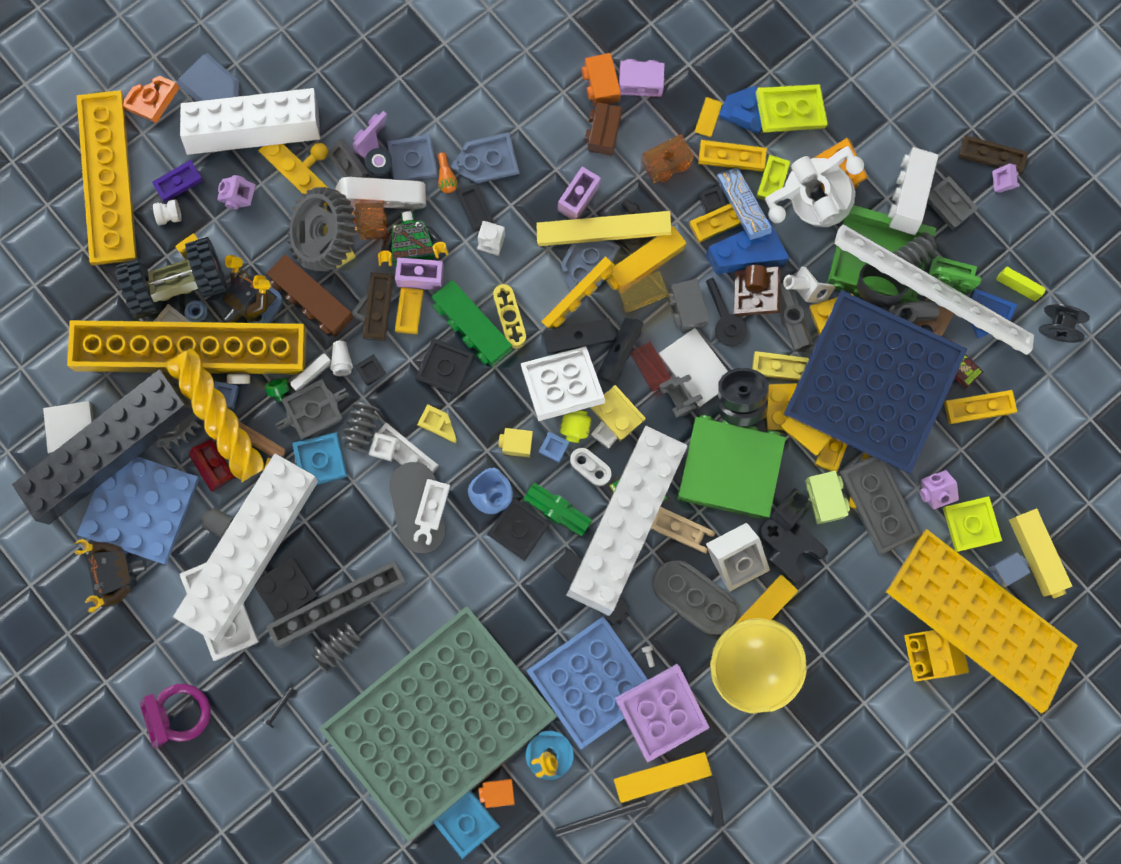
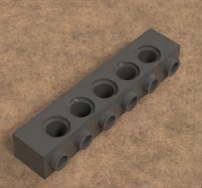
[266,560,408,649]

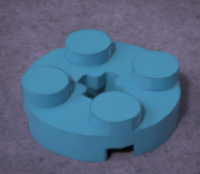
[526,731,574,780]

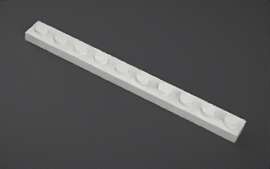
[834,225,1034,355]

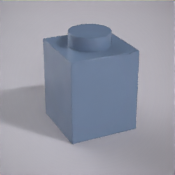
[988,552,1031,587]

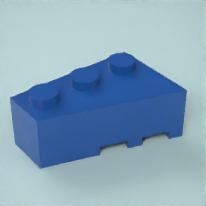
[706,219,789,274]

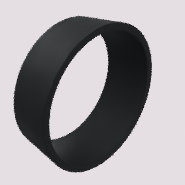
[857,263,908,307]

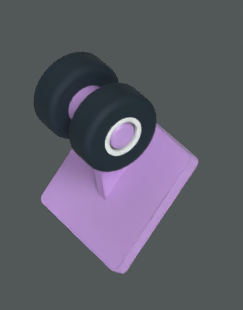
[353,111,392,179]

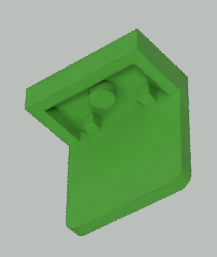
[928,256,982,295]

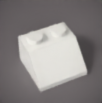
[706,523,770,592]

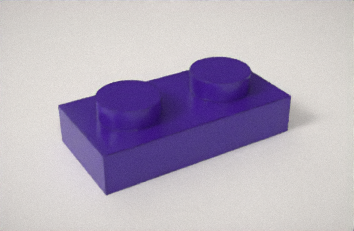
[152,160,203,203]

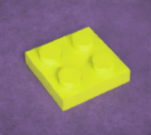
[943,496,1002,552]

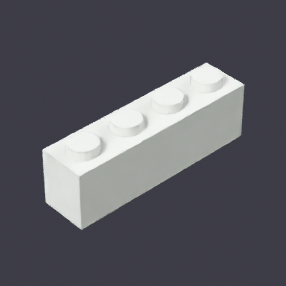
[888,147,938,235]

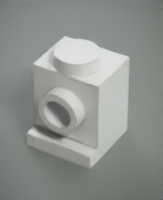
[477,221,505,256]

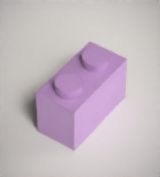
[619,59,664,97]
[558,167,601,220]
[395,258,444,290]

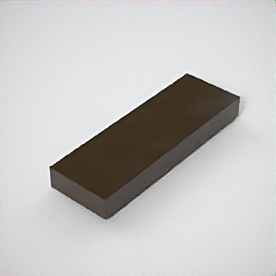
[958,135,1028,174]
[363,272,394,341]

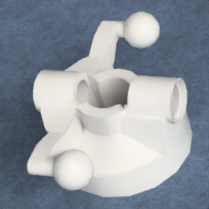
[765,146,864,227]

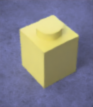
[499,428,533,458]

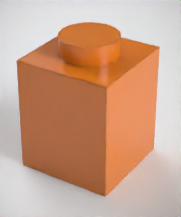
[479,779,515,808]

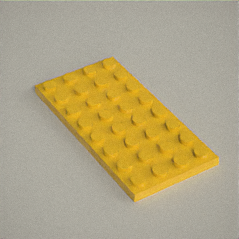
[886,529,1078,713]

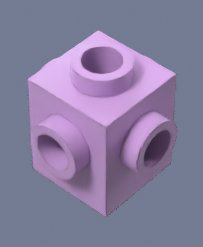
[217,175,256,210]
[920,470,959,510]

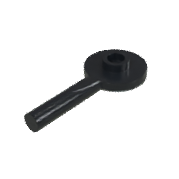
[706,278,747,346]

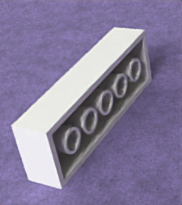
[180,88,320,155]

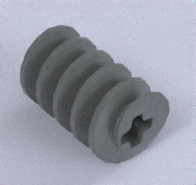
[893,232,937,269]
[341,402,380,454]
[311,622,364,673]

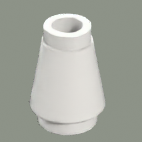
[330,341,353,376]

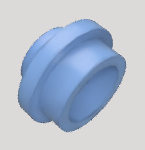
[185,301,208,322]

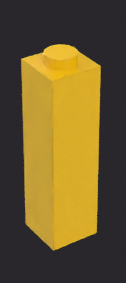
[607,226,687,294]

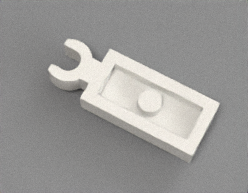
[414,479,450,545]

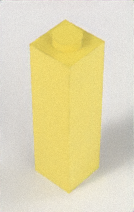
[1009,509,1072,598]

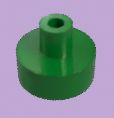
[265,378,289,402]

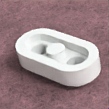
[570,448,611,486]

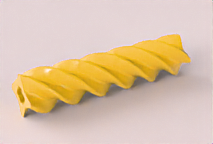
[166,348,264,483]

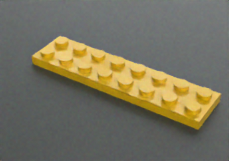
[77,90,137,266]

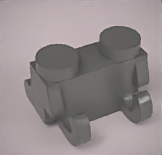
[659,374,703,418]

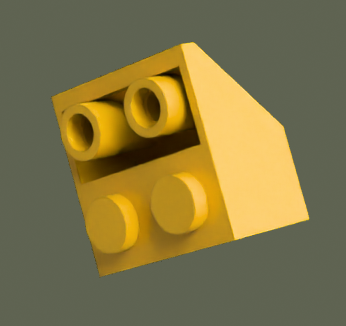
[904,630,969,682]

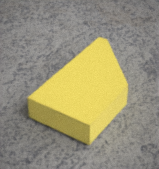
[417,404,457,444]

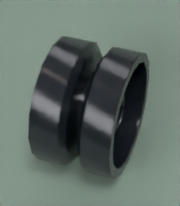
[718,368,769,426]

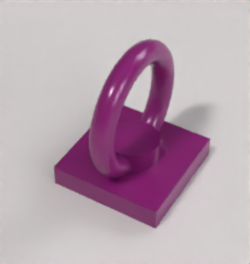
[139,684,211,749]

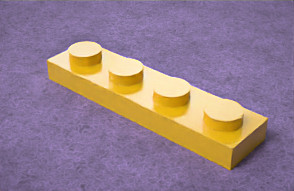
[541,256,615,329]

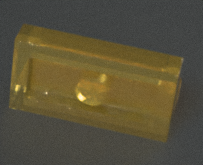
[618,271,669,314]

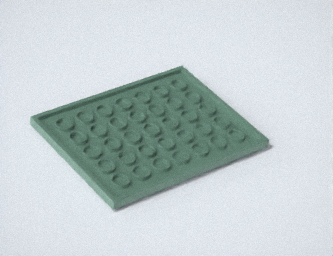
[318,606,557,842]

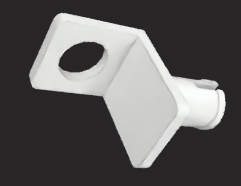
[783,267,835,303]

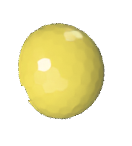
[710,618,806,714]

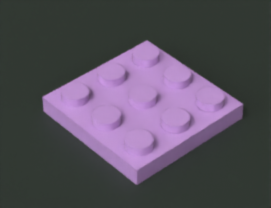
[615,664,709,763]

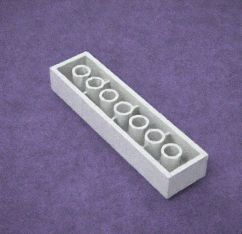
[566,426,688,616]
[173,454,318,643]

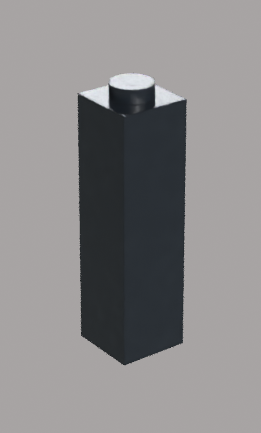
[553,548,630,626]

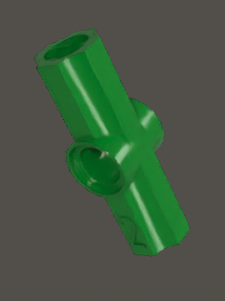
[524,483,592,537]

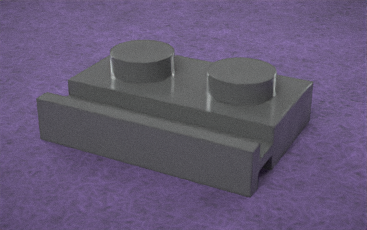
[927,176,978,230]

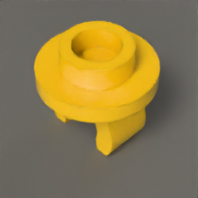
[531,752,558,777]

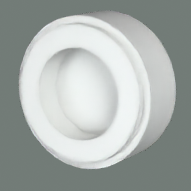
[227,374,250,384]

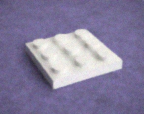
[521,346,605,421]

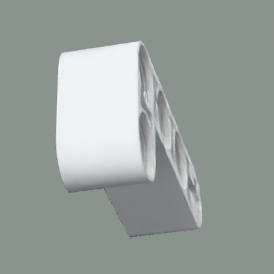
[335,177,426,212]

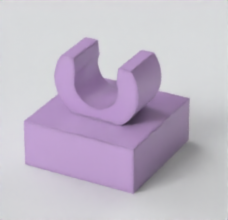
[993,164,1020,193]

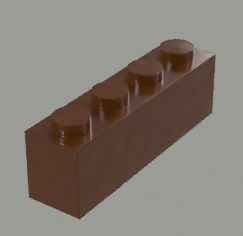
[266,254,354,338]

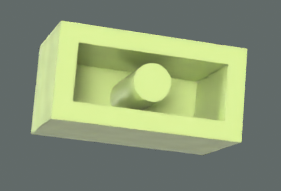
[805,471,850,525]

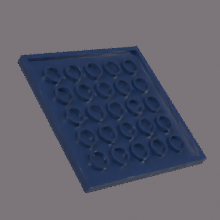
[783,290,967,474]

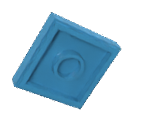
[292,432,348,485]
[433,790,500,859]

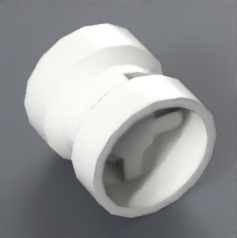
[153,200,182,226]

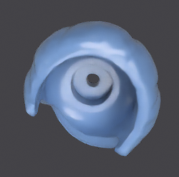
[468,468,513,514]

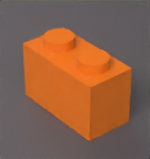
[581,53,621,107]

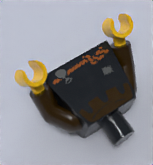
[223,255,277,323]
[74,539,147,613]

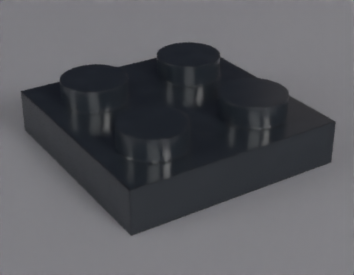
[254,557,318,621]

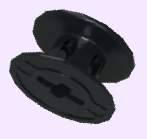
[1039,304,1090,343]

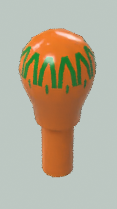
[438,153,458,194]

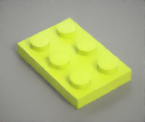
[756,85,828,132]

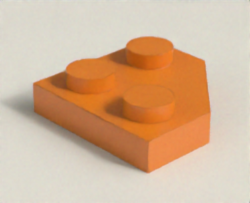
[122,76,180,123]

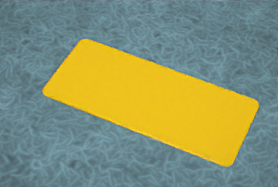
[695,98,722,137]

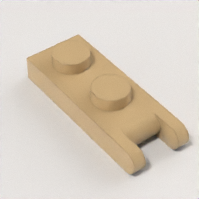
[650,507,715,554]

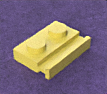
[590,385,646,442]

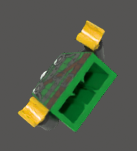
[378,211,449,267]

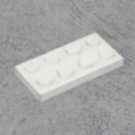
[179,562,259,661]

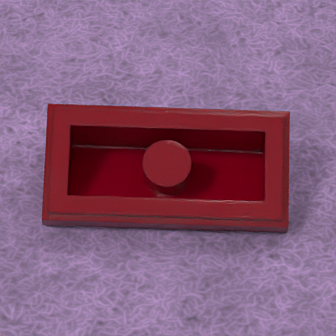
[189,439,235,492]

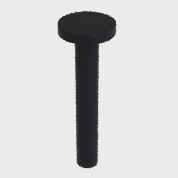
[261,687,295,728]

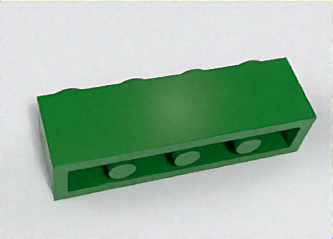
[432,280,512,368]

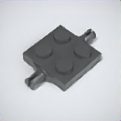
[275,379,349,440]

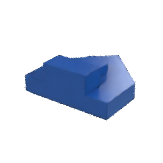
[718,85,762,134]
[970,288,1017,338]

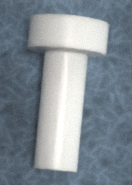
[642,645,655,667]

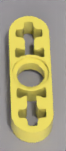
[493,284,526,348]

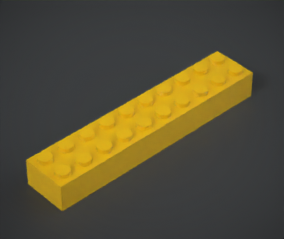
[67,320,307,374]

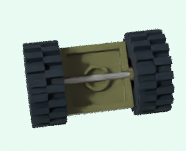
[116,237,227,320]

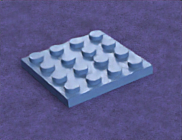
[77,457,200,565]
[526,616,648,750]

